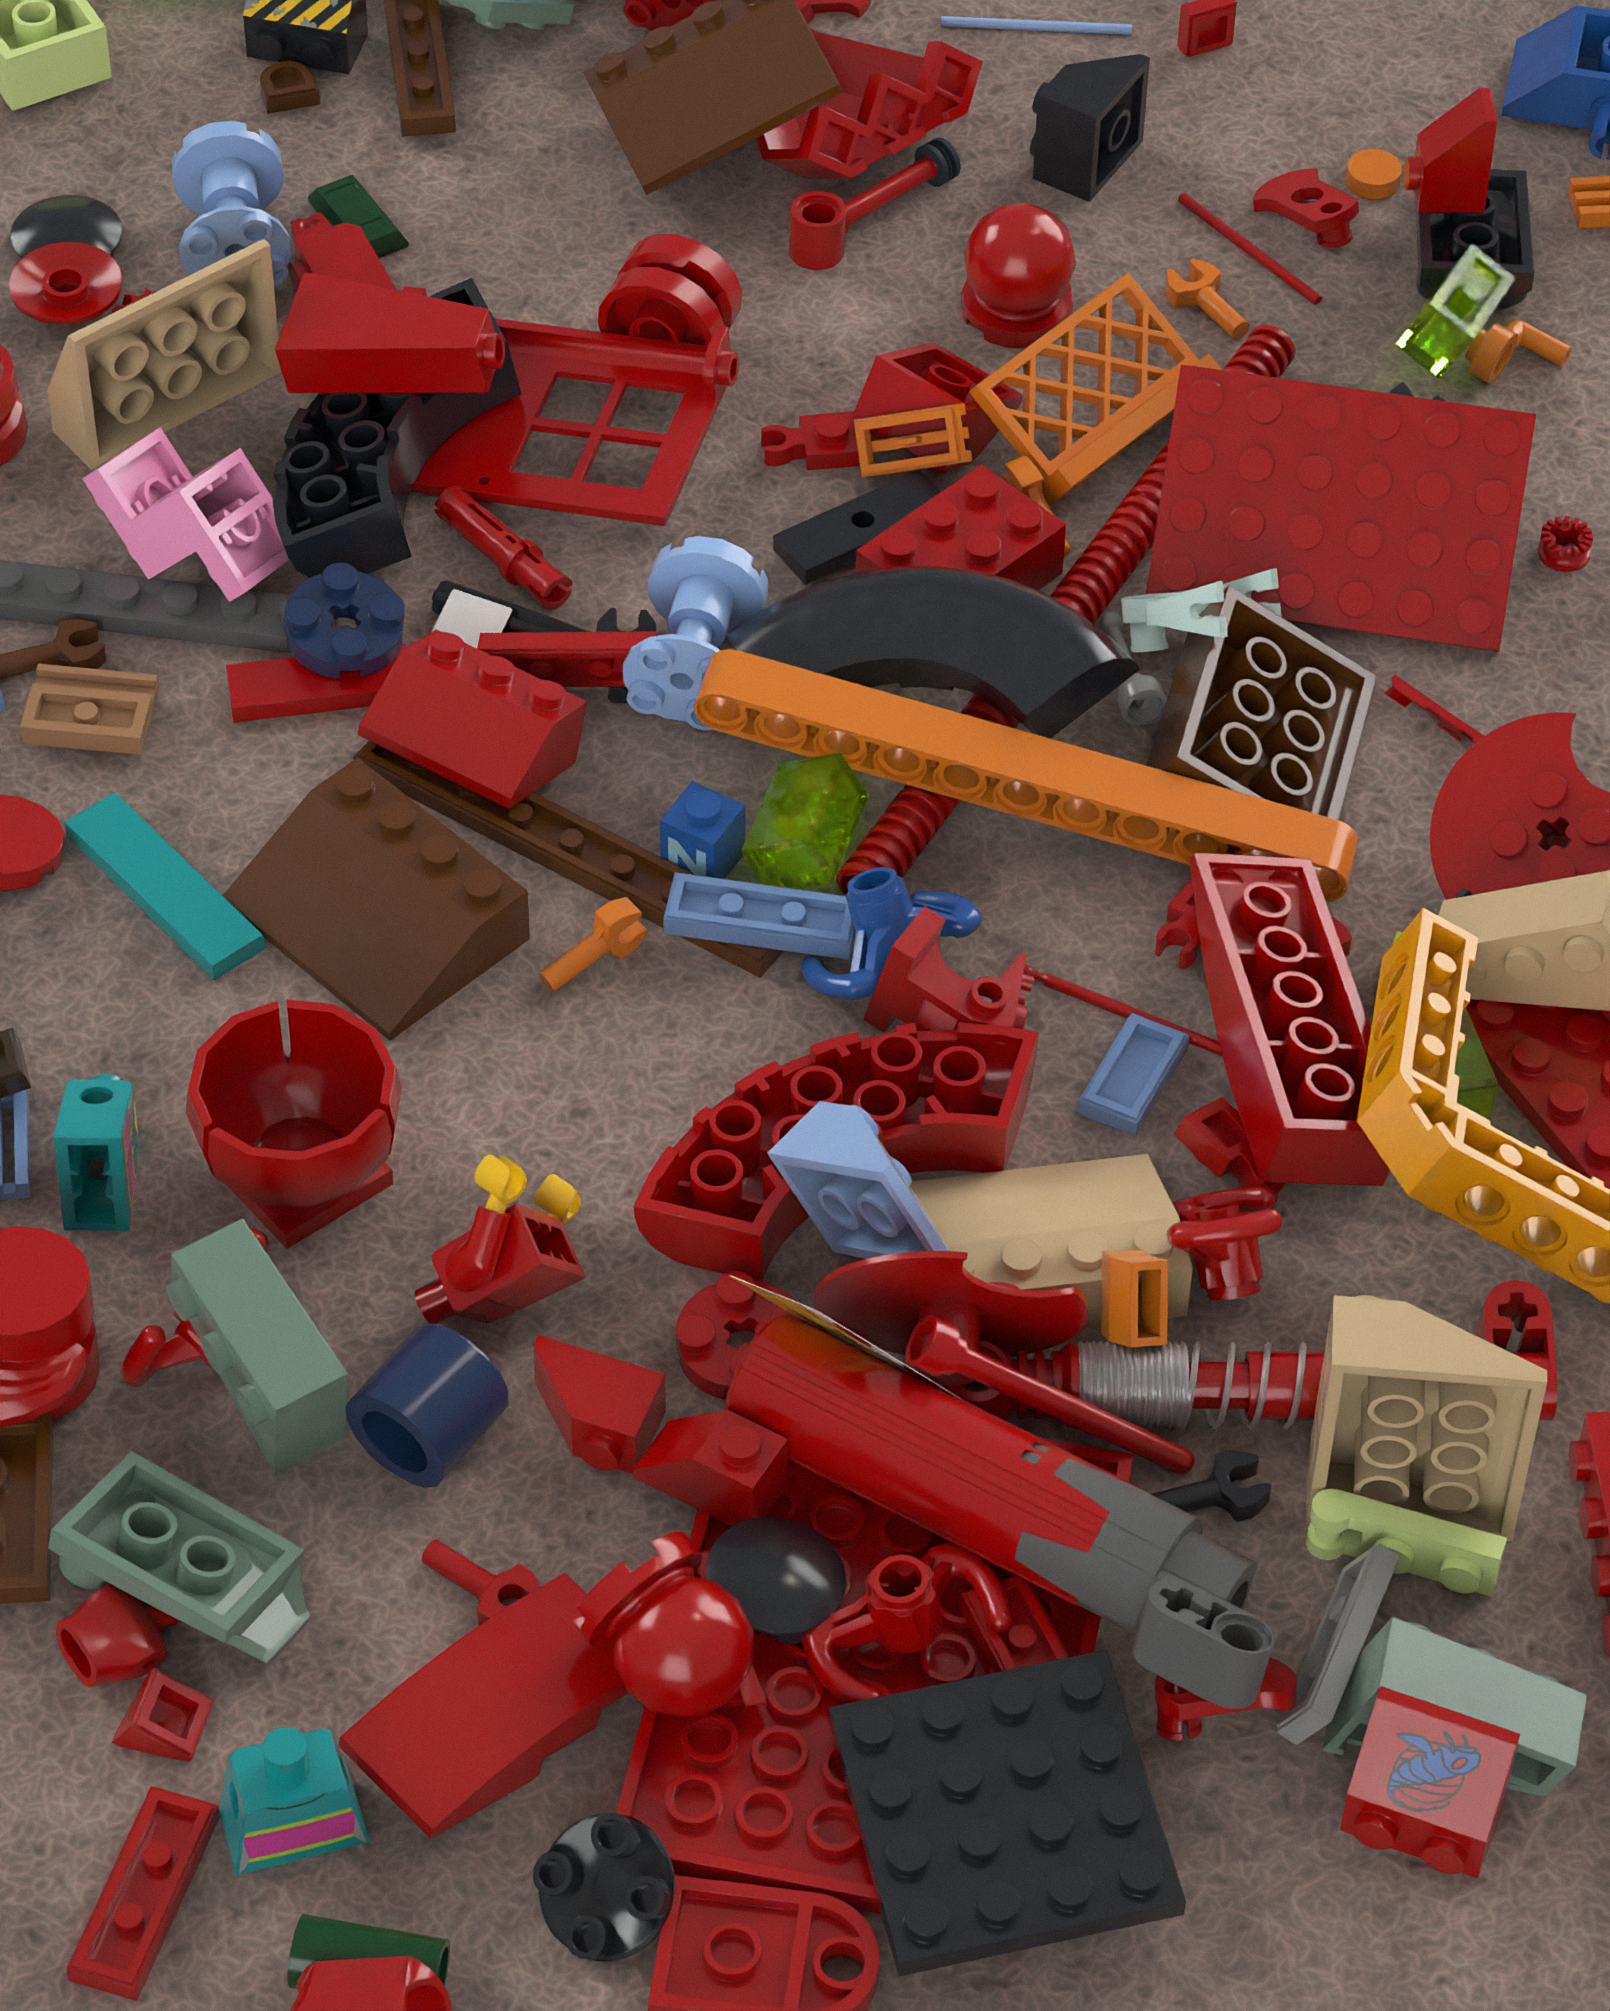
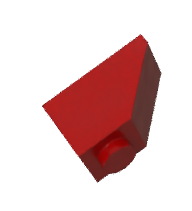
[1404,88,1497,213]
[533,1335,666,1474]
[633,1410,788,1526]

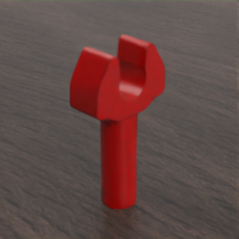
[421,1539,540,1626]

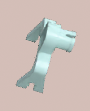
[1121,568,1281,652]

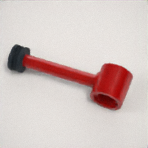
[789,137,961,270]

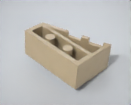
[1438,870,1610,1011]

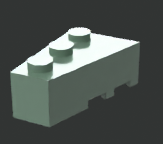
[166,1218,348,1475]
[1322,1617,1587,1797]

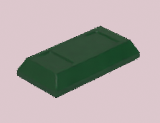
[308,175,409,258]

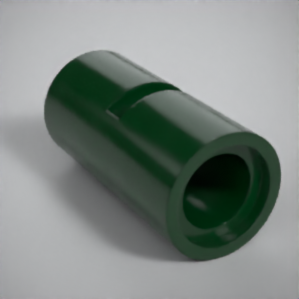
[287,1914,450,1989]

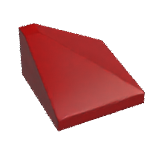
[112,1668,215,1762]

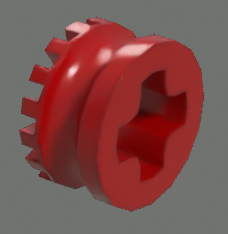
[1538,516,1594,572]

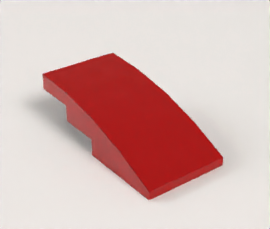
[338,1573,629,1839]

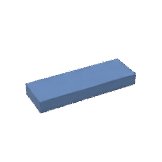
[663,872,856,960]

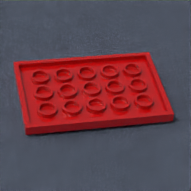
[1146,364,1536,652]

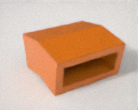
[1101,1250,1168,1348]

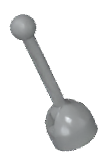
[1100,612,1167,726]

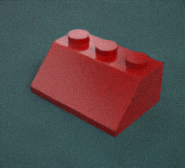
[358,629,587,809]

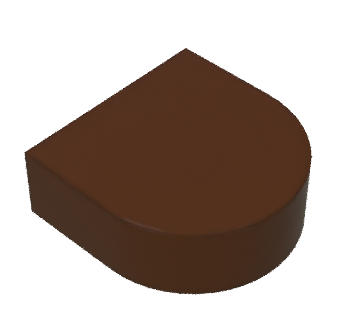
[260,61,320,114]

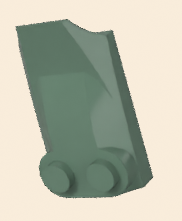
[48,1451,311,1665]

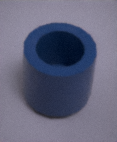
[345,1323,509,1488]

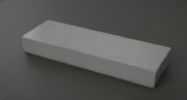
[1276,1543,1400,1745]

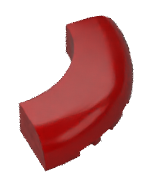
[633,1022,1039,1281]

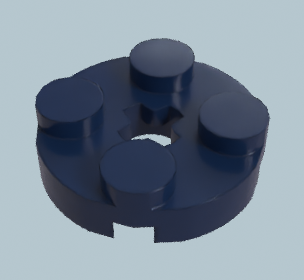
[284,563,405,678]

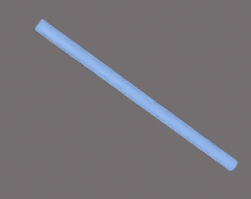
[941,16,1132,35]

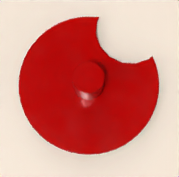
[1429,712,1610,900]
[814,1251,1088,1385]

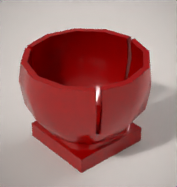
[186,999,402,1249]

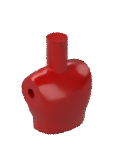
[56,1584,182,1687]

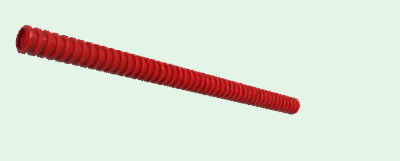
[836,325,1296,896]

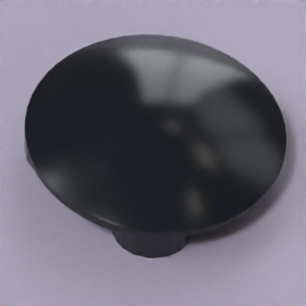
[10,195,122,258]
[706,1517,846,1644]
[533,1813,675,1962]

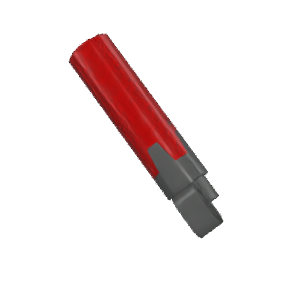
[725,1313,1276,1709]

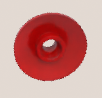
[8,242,123,325]

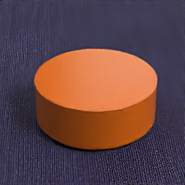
[1346,149,1402,200]

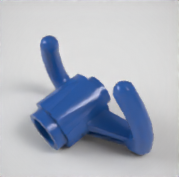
[801,867,982,1000]

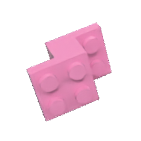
[82,427,289,602]

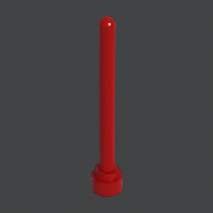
[905,1315,1195,1474]

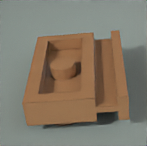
[19,664,159,755]

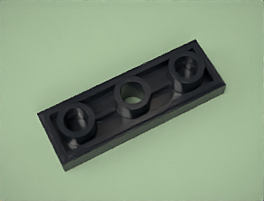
[773,469,941,585]

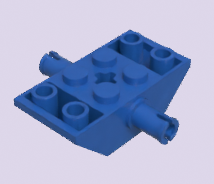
[1501,5,1610,160]

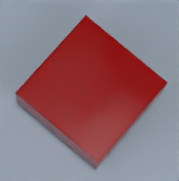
[1177,0,1237,57]

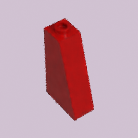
[275,273,505,393]

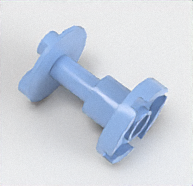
[171,121,292,286]
[623,536,768,731]

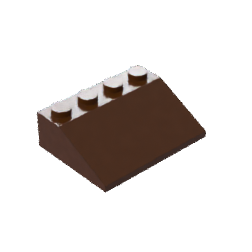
[583,0,843,195]
[1147,585,1377,820]
[222,758,530,1041]

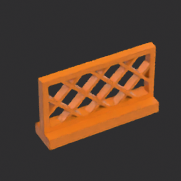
[969,272,1222,507]

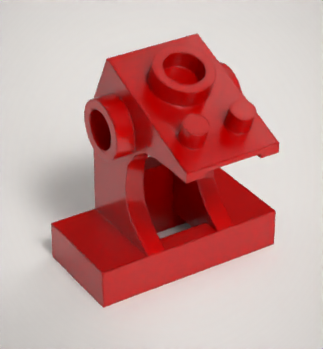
[863,906,1034,1033]

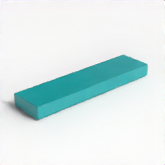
[64,792,264,980]

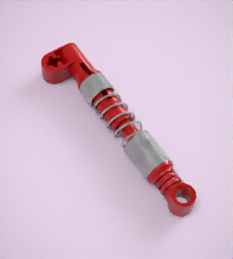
[941,1280,1558,1430]

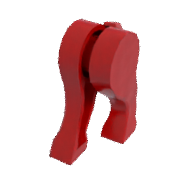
[0,1226,100,1427]

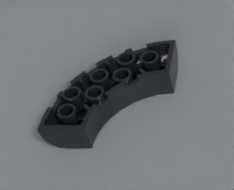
[272,278,521,578]
[725,566,1140,739]

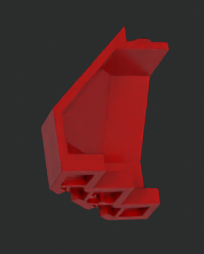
[756,27,983,179]

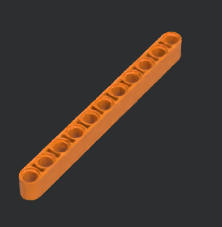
[694,649,1358,901]

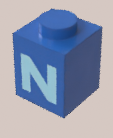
[660,781,746,879]

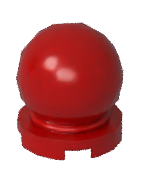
[961,202,1076,348]
[573,1531,754,1718]

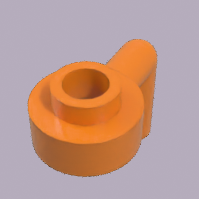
[1465,319,1572,384]

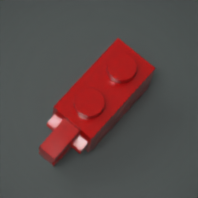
[288,213,397,292]

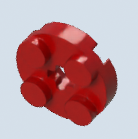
[676,1271,797,1400]

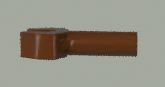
[0,619,107,679]

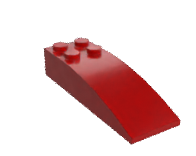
[1190,853,1390,1186]

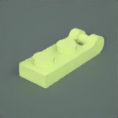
[1306,1488,1507,1597]

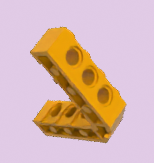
[1357,908,1610,1303]

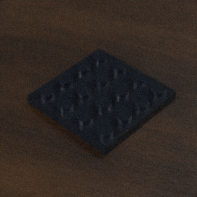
[829,1650,1186,1976]

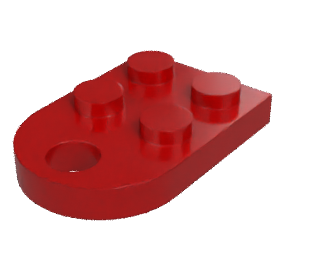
[648,1875,880,2011]

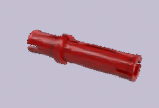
[435,485,573,610]

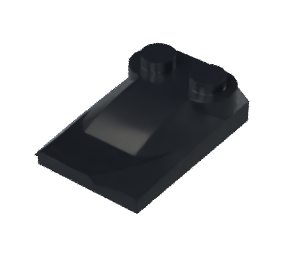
[1415,169,1535,309]

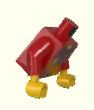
[414,1155,586,1324]

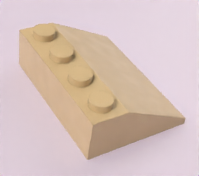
[47,239,282,470]
[909,1154,1193,1329]
[1306,1295,1547,1541]

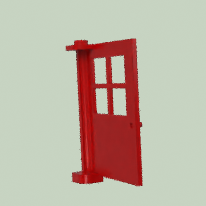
[402,286,739,526]

